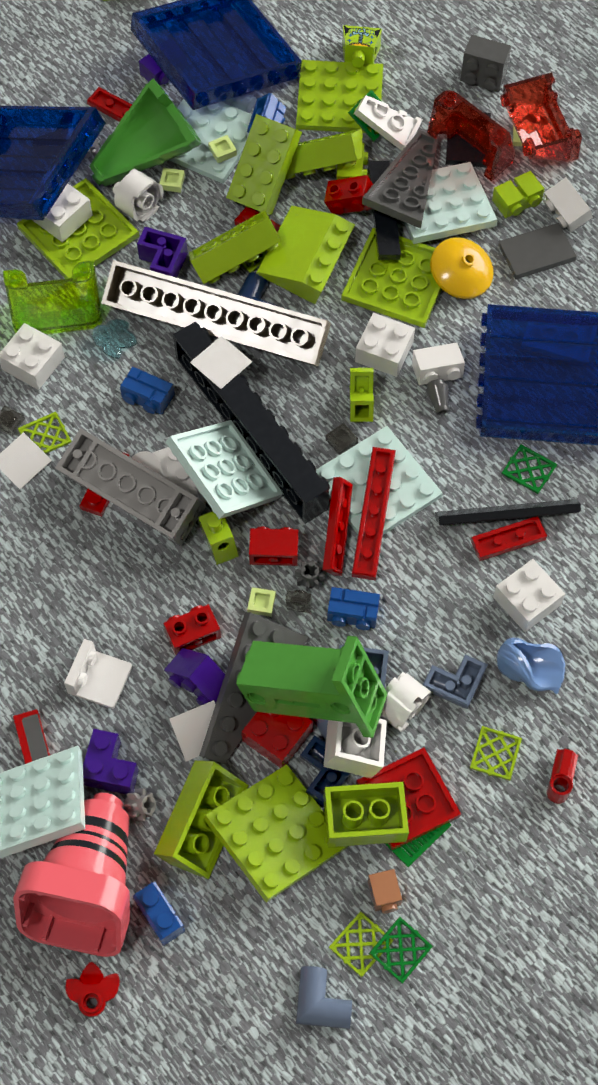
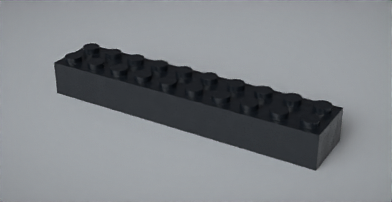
[173,321,330,524]

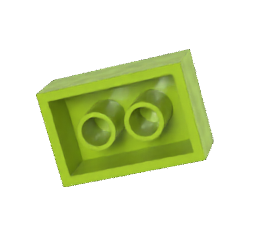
[323,782,409,847]

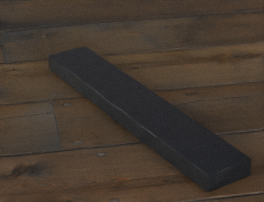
[368,161,401,260]
[435,499,581,525]

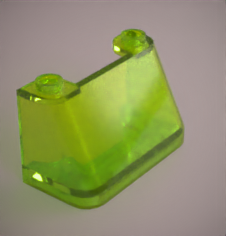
[3,261,103,334]

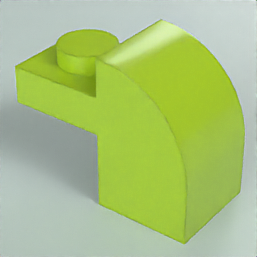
[349,368,374,422]

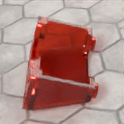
[500,72,582,162]
[427,90,516,182]

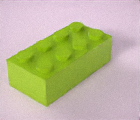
[226,114,302,215]

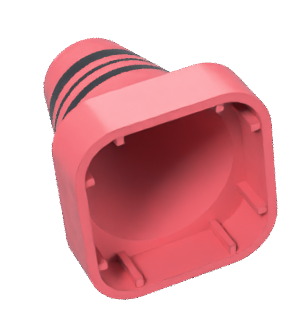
[13,793,130,957]

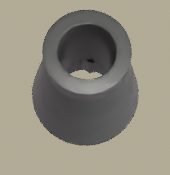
[426,379,450,415]

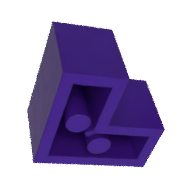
[137,227,188,278]
[164,648,225,706]
[83,729,139,795]

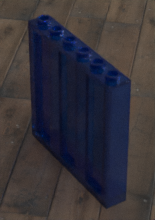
[130,0,302,110]
[0,106,106,221]
[476,304,598,445]

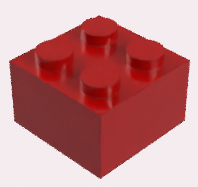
[241,712,313,768]

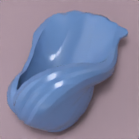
[497,638,565,694]

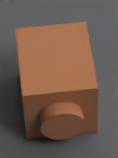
[368,869,402,914]

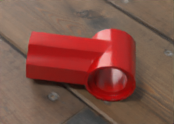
[546,749,578,804]

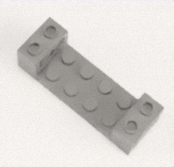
[55,428,206,546]

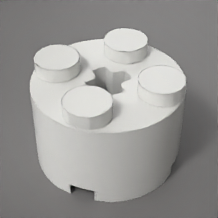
[113,169,164,222]
[381,672,431,732]

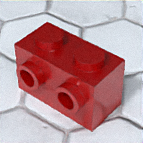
[324,175,373,215]
[249,526,298,566]
[163,604,221,655]

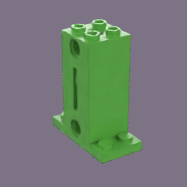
[236,636,387,738]

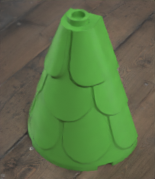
[89,78,202,187]

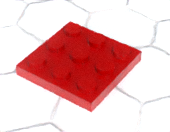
[356,748,461,850]

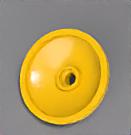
[430,237,493,299]

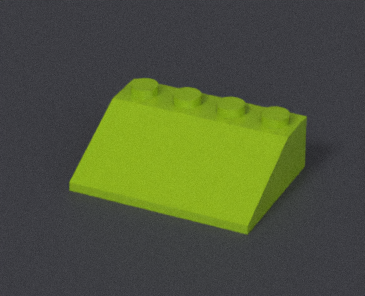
[256,205,355,304]

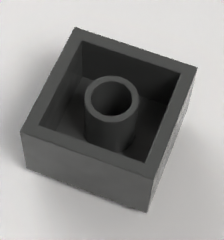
[460,35,511,92]

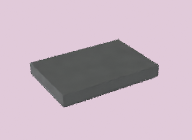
[498,223,577,280]

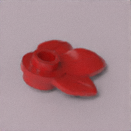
[65,962,120,1017]

